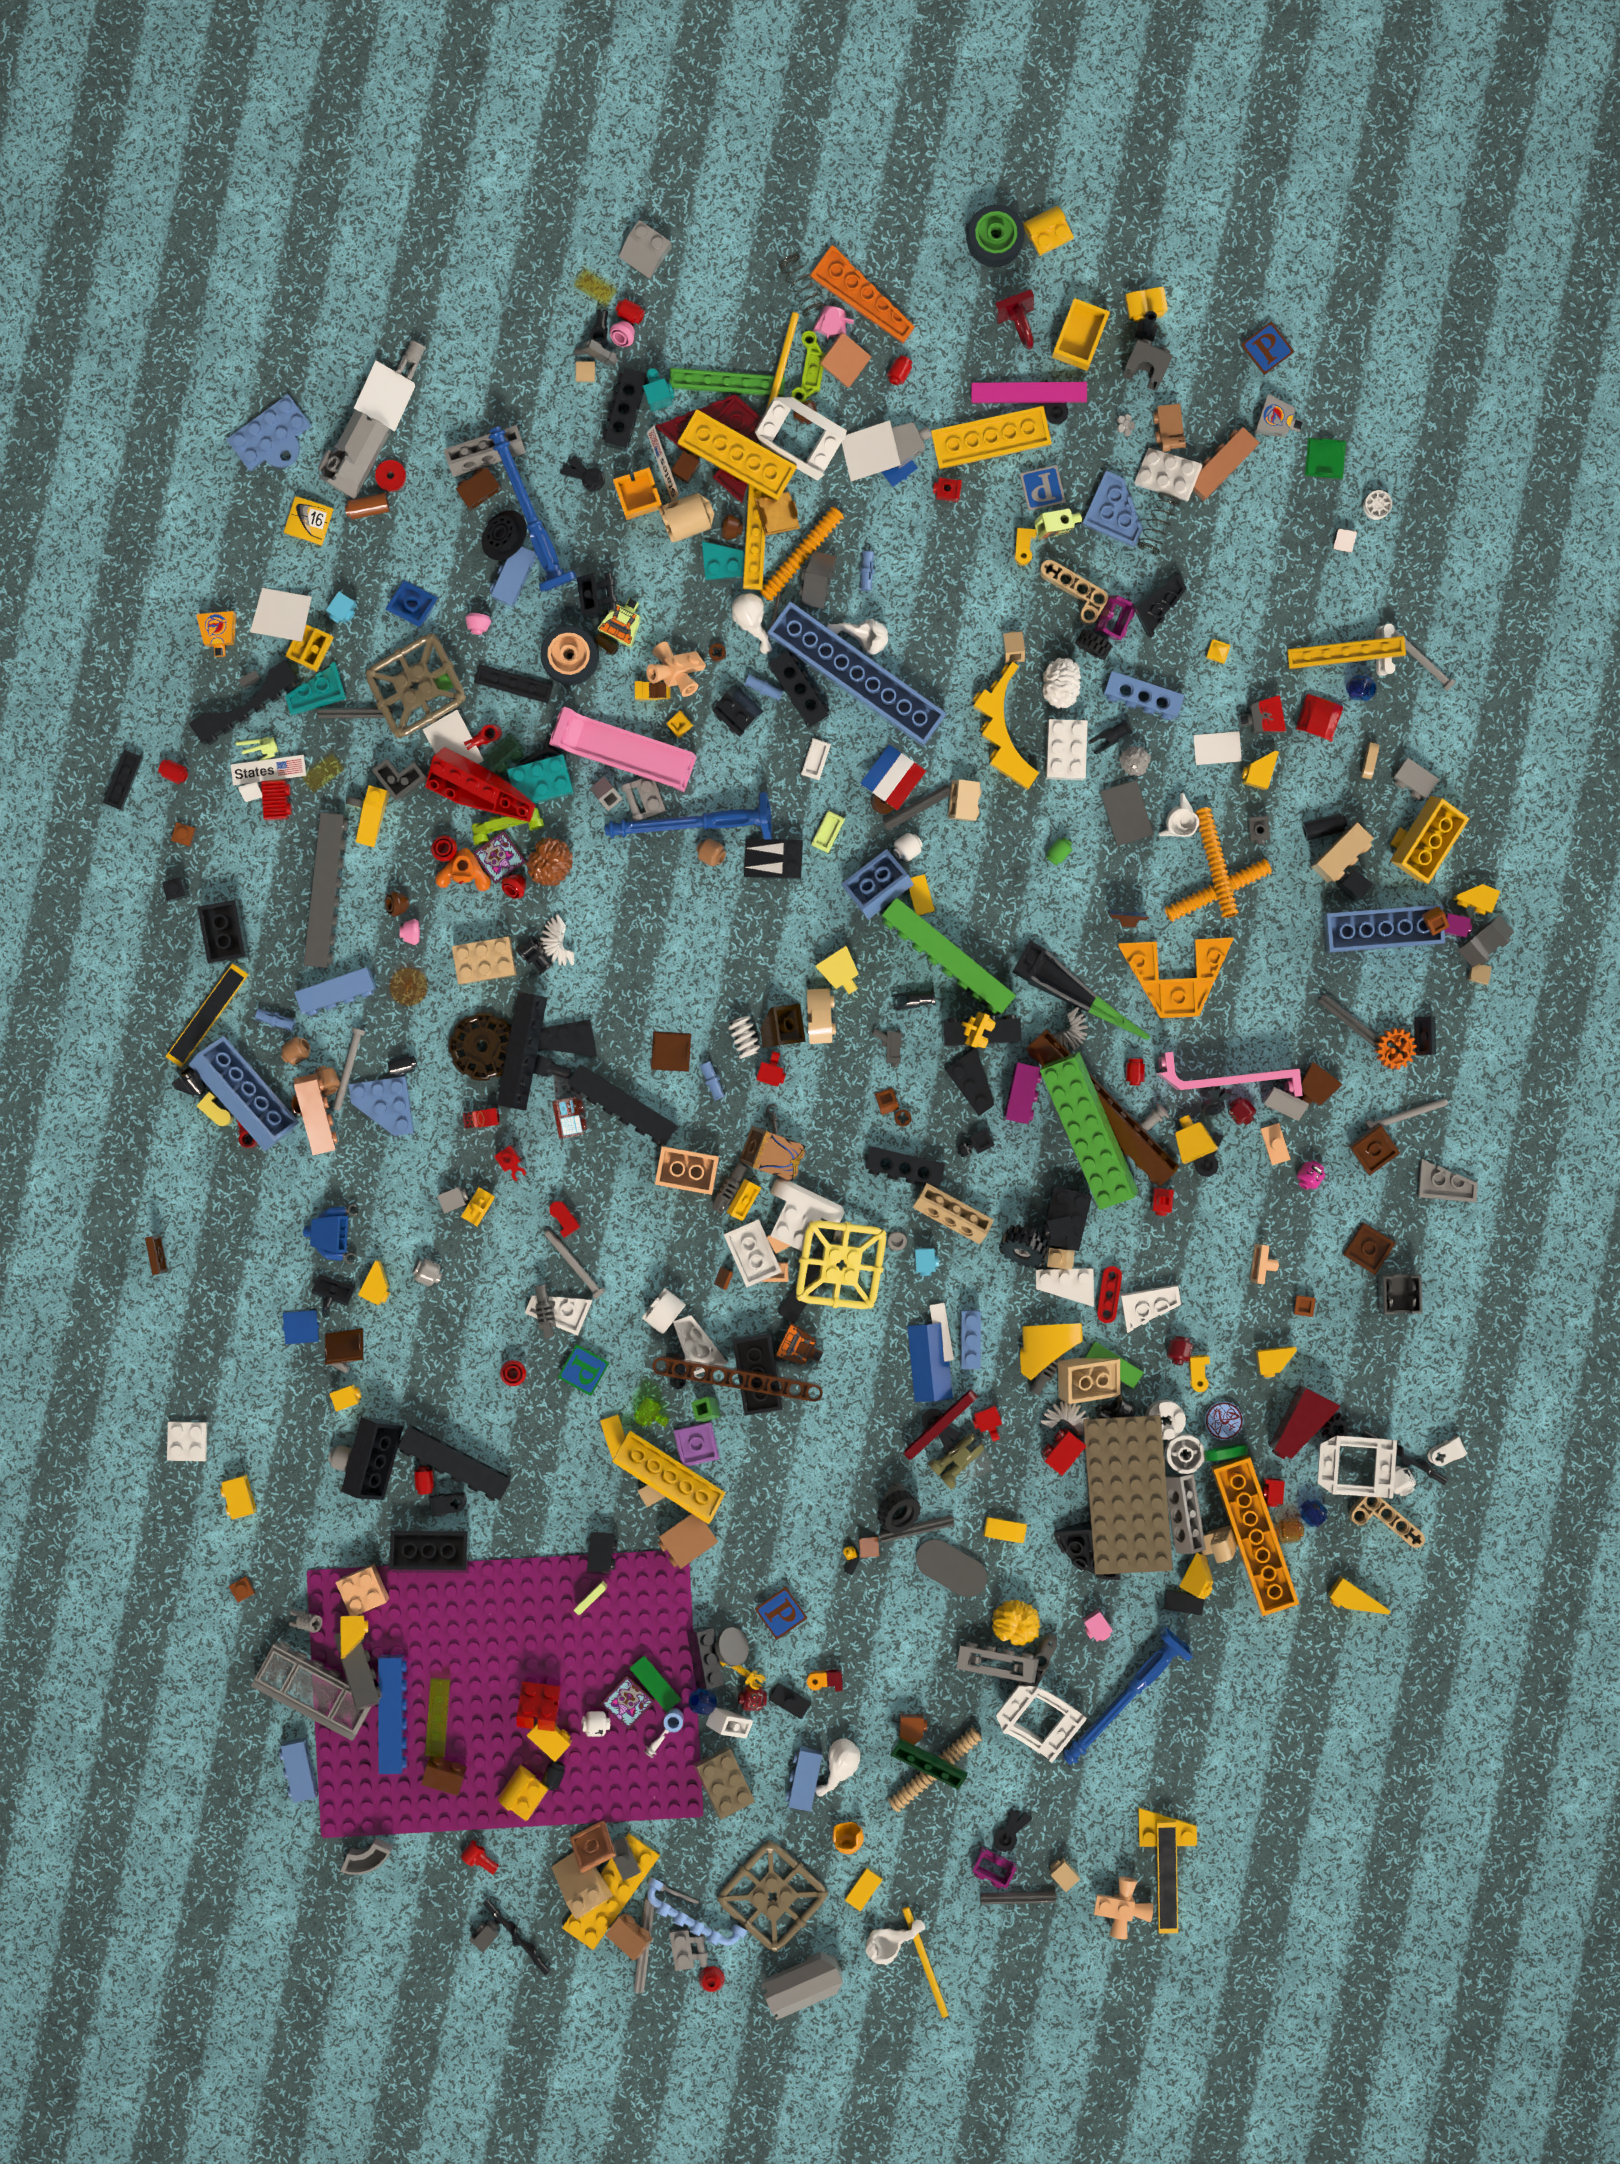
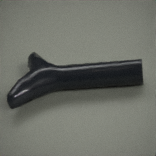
[520,736,561,765]

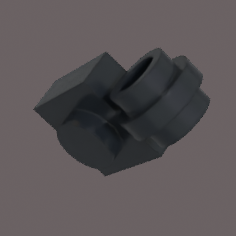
[957,1128,995,1157]
[666,1352,686,1389]

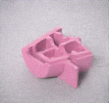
[812,306,854,340]

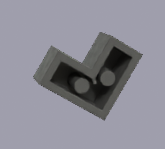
[799,551,837,609]
[372,759,427,803]

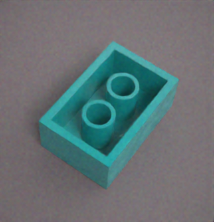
[507,754,575,804]

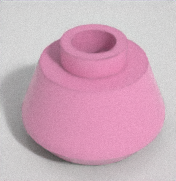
[610,321,635,347]
[465,613,492,635]
[400,919,420,945]

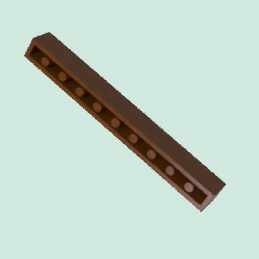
[1026,1029,1180,1187]

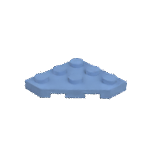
[1082,471,1143,548]
[348,1076,414,1136]

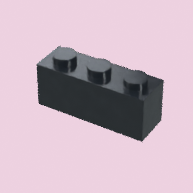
[687,1627,724,1690]

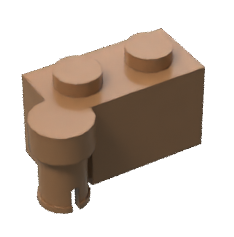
[1153,404,1186,452]

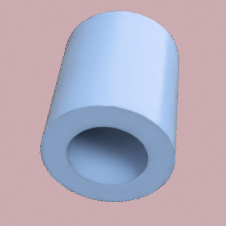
[664,1708,684,1732]

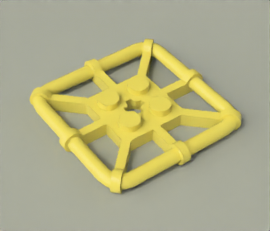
[796,1220,887,1309]

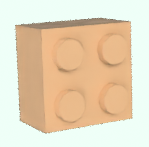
[336,1563,390,1616]

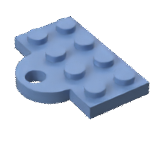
[226,394,311,471]

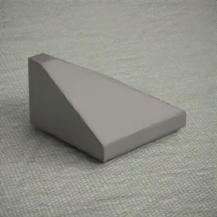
[330,1362,351,1373]

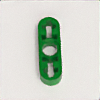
[1204,1444,1248,1461]

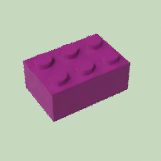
[1003,1063,1042,1124]

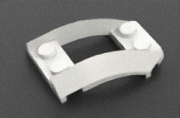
[754,397,847,481]
[1317,1436,1397,1499]
[996,1685,1087,1763]

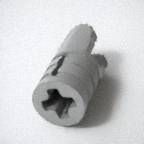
[396,340,426,379]
[289,1609,322,1633]

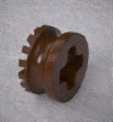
[709,643,726,662]
[894,1109,912,1127]

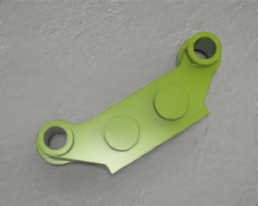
[791,331,826,403]
[471,808,544,845]

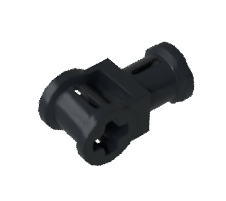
[516,935,553,975]

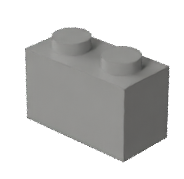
[1392,758,1440,800]

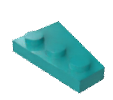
[702,541,745,580]
[285,662,347,716]

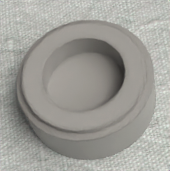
[888,1231,907,1251]

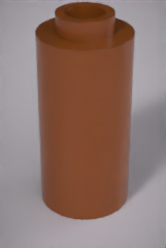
[345,493,390,520]

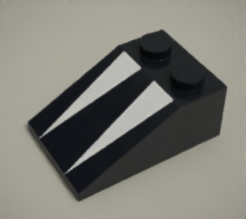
[744,839,803,880]

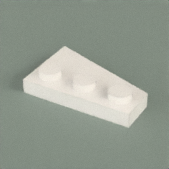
[1035,1268,1094,1307]
[1121,1285,1181,1333]
[525,1295,593,1336]
[673,1315,728,1375]

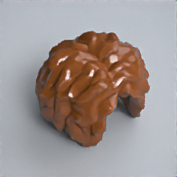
[526,837,573,886]

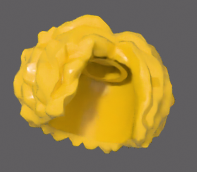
[992,1599,1041,1647]

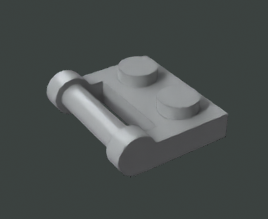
[621,778,666,822]

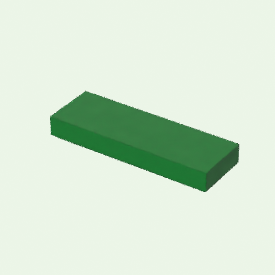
[630,1655,681,1712]

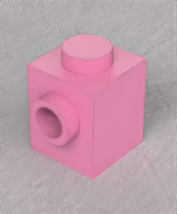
[1082,1609,1113,1642]

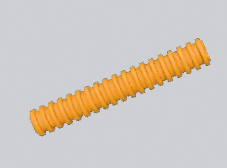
[759,507,844,601]
[1195,807,1238,918]
[1165,858,1272,922]

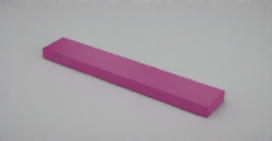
[971,382,1087,403]

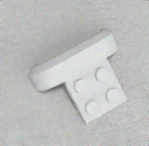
[769,1178,845,1251]

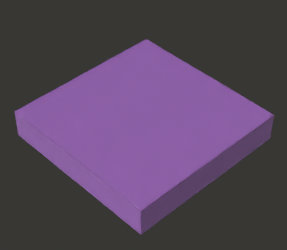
[674,1421,720,1467]

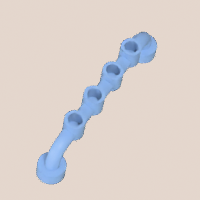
[647,1877,747,1946]

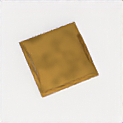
[754,492,800,536]

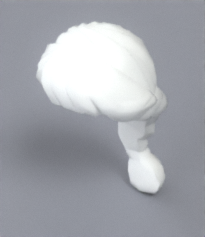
[732,593,773,654]
[827,618,888,655]
[815,1739,860,1797]
[865,1920,925,1965]

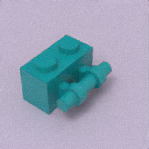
[643,368,675,412]

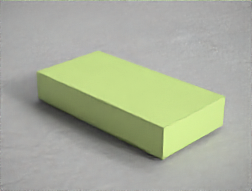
[811,810,845,853]
[574,1580,607,1615]

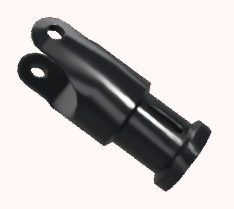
[1088,718,1133,754]
[891,988,936,1010]

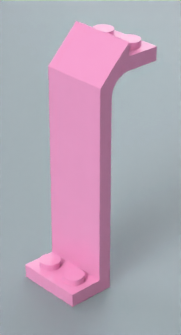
[549,707,697,792]
[1156,1052,1303,1097]

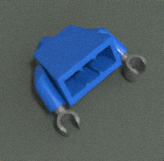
[303,1204,358,1264]

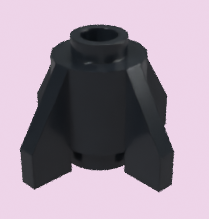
[171,1067,207,1096]

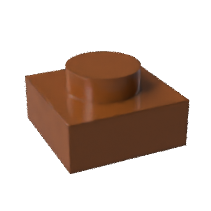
[171,822,196,846]
[1293,1295,1316,1317]
[228,1576,256,1603]

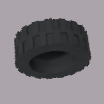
[877,1490,921,1534]

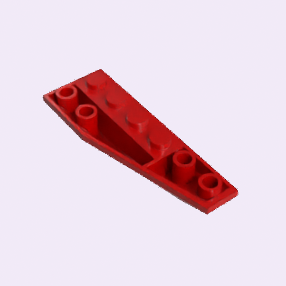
[425,747,536,822]

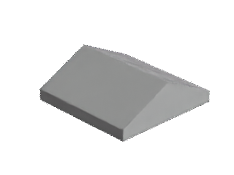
[1262,1087,1309,1121]

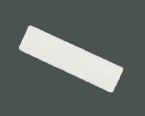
[930,1303,954,1362]

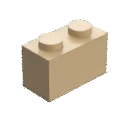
[948,779,981,821]

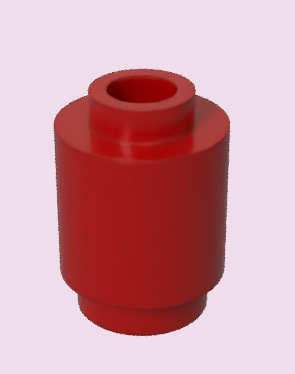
[615,298,645,325]
[887,355,913,386]
[158,759,188,785]
[1125,1058,1145,1086]
[414,1465,434,1495]

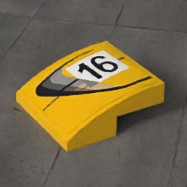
[283,496,334,546]

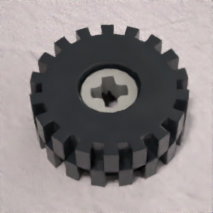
[999,1225,1051,1268]

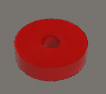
[375,460,407,492]

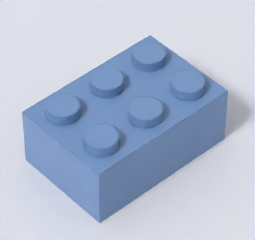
[841,849,914,920]

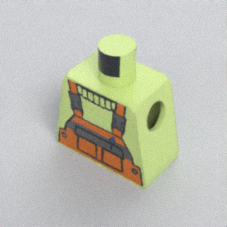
[1034,509,1082,540]
[598,599,641,648]

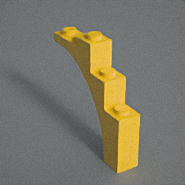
[973,662,1039,790]

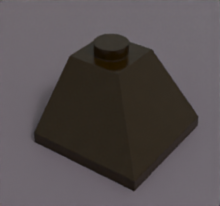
[760,1004,806,1048]

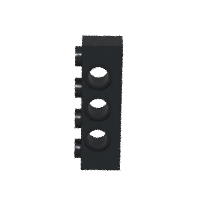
[602,368,648,452]
[768,651,830,729]
[865,1146,945,1187]

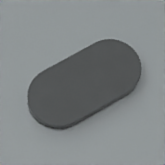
[916,1539,987,1597]

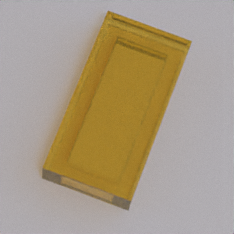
[574,269,617,307]
[302,754,344,793]

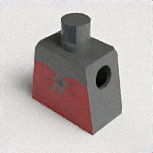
[1238,695,1286,734]

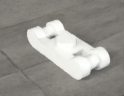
[1375,624,1395,676]

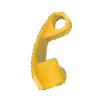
[1020,1323,1083,1380]

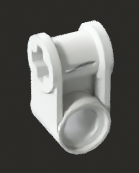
[1427,1436,1467,1466]

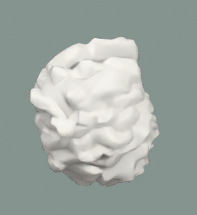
[1043,658,1081,708]

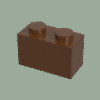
[456,467,502,511]
[421,1756,467,1796]

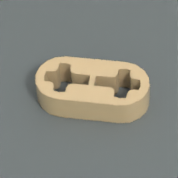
[1361,742,1379,780]

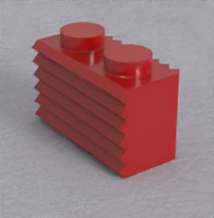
[261,780,292,821]

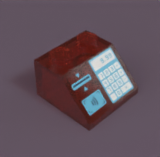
[552,1097,587,1139]

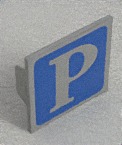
[1020,465,1066,511]

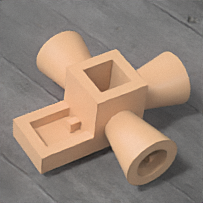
[646,642,706,697]
[1093,1876,1153,1939]

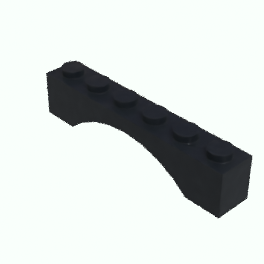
[189,660,300,745]

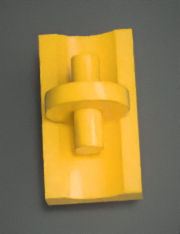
[961,1012,996,1048]
[461,1187,495,1227]

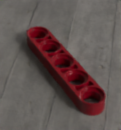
[903,1389,978,1460]

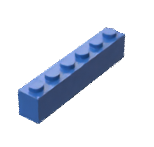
[378,1655,408,1774]

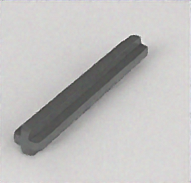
[317,707,394,718]
[883,785,951,831]
[1318,994,1381,1048]
[879,1515,955,1543]
[980,1891,1056,1905]

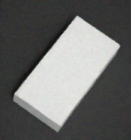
[801,738,831,780]

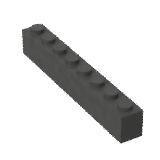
[304,812,349,968]

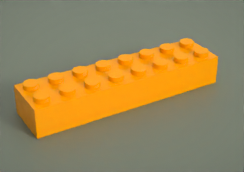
[1211,1455,1299,1616]

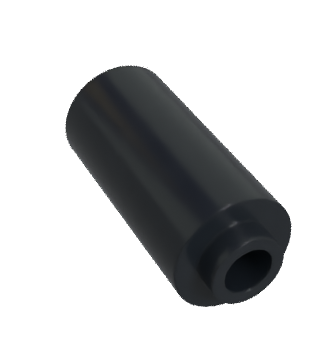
[1302,813,1347,841]

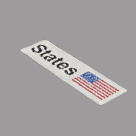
[647,426,680,502]
[231,755,306,786]

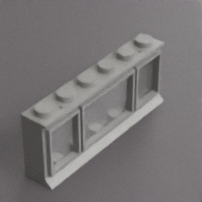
[251,1641,372,1741]

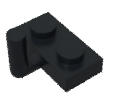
[312,1274,355,1318]

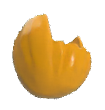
[832,1822,864,1855]

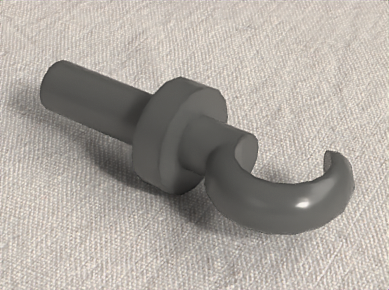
[767,1104,779,1133]

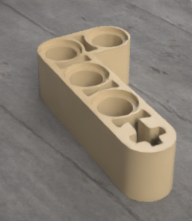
[1040,560,1108,625]
[1348,1496,1425,1548]
[1202,1526,1238,1563]

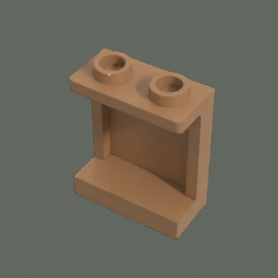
[657,1513,718,1569]

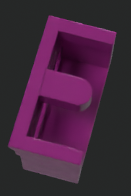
[1094,595,1135,640]
[971,1847,1017,1889]

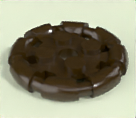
[448,1012,511,1081]

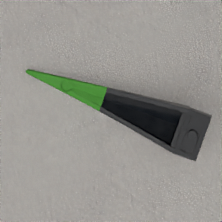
[1012,940,1150,1040]

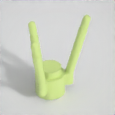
[235,737,278,761]

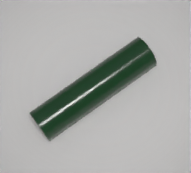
[890,1737,968,1790]

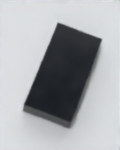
[1164,1589,1205,1616]

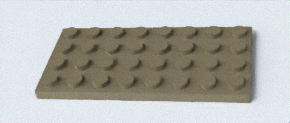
[1083,1415,1173,1574]

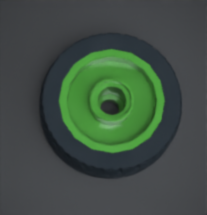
[966,204,1025,267]

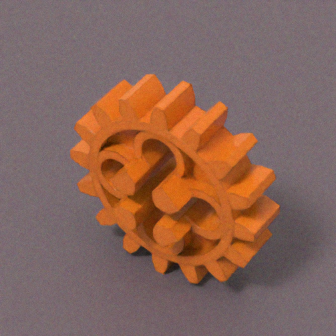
[1374,1028,1417,1070]

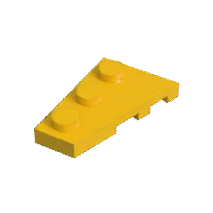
[1138,1807,1197,1847]

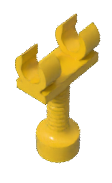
[719,1660,766,1690]

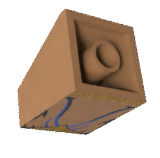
[739,1126,806,1182]

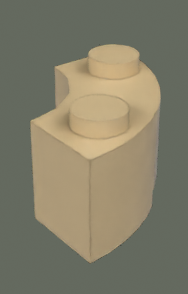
[807,988,836,1044]

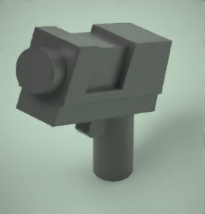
[575,339,618,366]
[872,1028,902,1067]

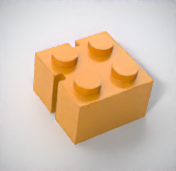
[613,467,662,521]

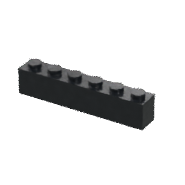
[497,992,548,1111]
[568,1064,678,1146]
[398,1424,511,1501]

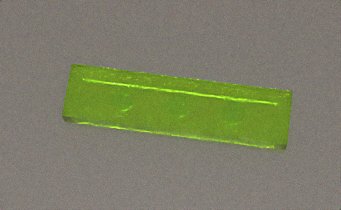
[425,1678,451,1757]

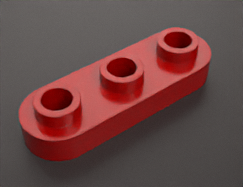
[1097,1266,1122,1323]

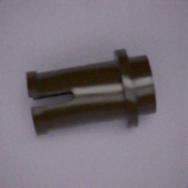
[594,632,619,656]

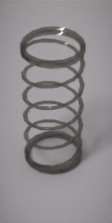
[778,253,824,317]
[1137,492,1181,555]

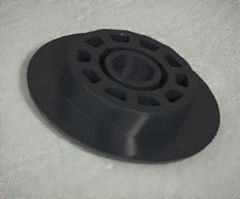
[481,510,527,560]

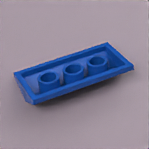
[907,1323,953,1402]

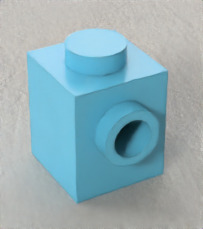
[326,591,357,624]
[915,1248,939,1276]

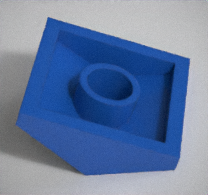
[386,580,438,627]

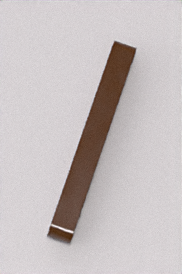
[652,1356,823,1402]

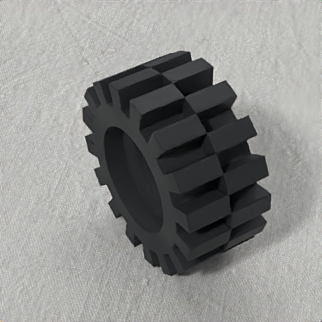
[1075,629,1113,660]

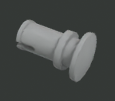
[1139,1103,1169,1132]

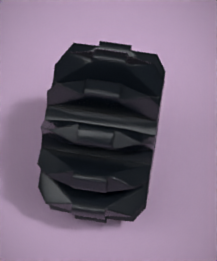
[1321,1412,1354,1441]

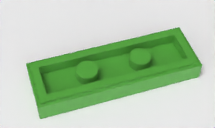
[1085,1341,1144,1389]

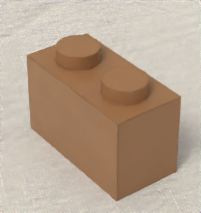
[605,1914,653,1961]

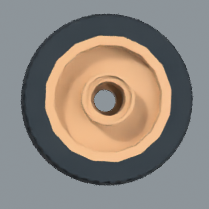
[540,626,599,685]

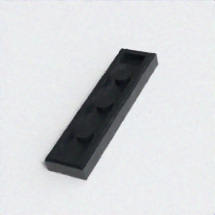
[474,664,553,704]
[778,1249,823,1324]

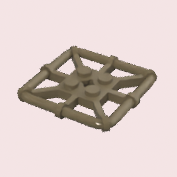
[365,633,466,739]
[717,1840,828,1952]

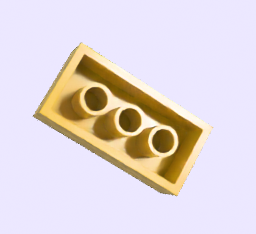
[1390,796,1469,884]

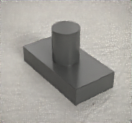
[612,1836,642,1881]

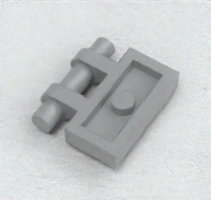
[669,1928,708,1971]

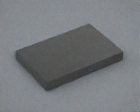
[1100,780,1154,847]

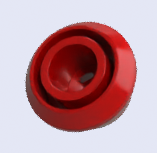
[431,835,457,862]
[501,874,527,899]
[500,1360,526,1386]
[699,1966,725,1992]

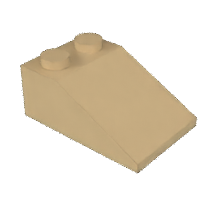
[1058,1358,1120,1404]
[551,1852,613,1919]

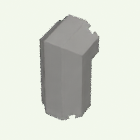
[318,410,391,499]
[761,1951,843,2020]

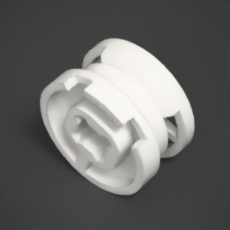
[1363,490,1392,520]

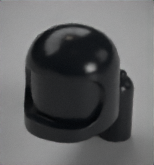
[1095,1395,1136,1418]

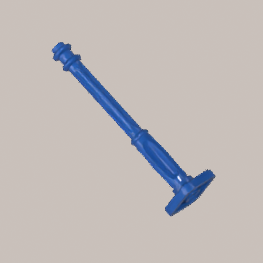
[488,426,577,593]
[605,792,772,840]
[1063,1625,1193,1765]

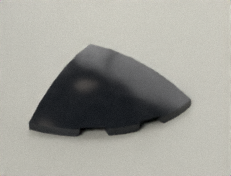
[1054,1521,1121,1580]

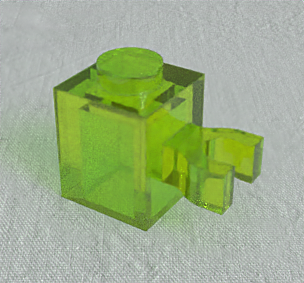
[633,1395,670,1427]

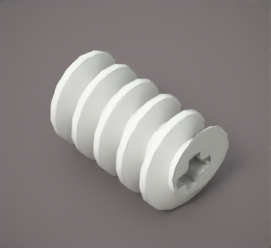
[728,1016,761,1059]

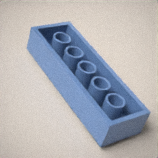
[1323,905,1445,953]
[189,1036,300,1151]

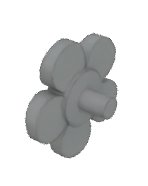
[1117,414,1135,436]

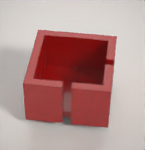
[1041,1427,1086,1476]
[516,1682,561,1732]

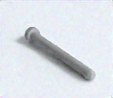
[1391,628,1456,691]
[334,1027,365,1111]
[1365,1098,1448,1131]
[544,1229,605,1300]

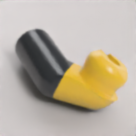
[843,1546,860,1575]

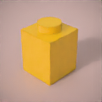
[330,1384,362,1412]

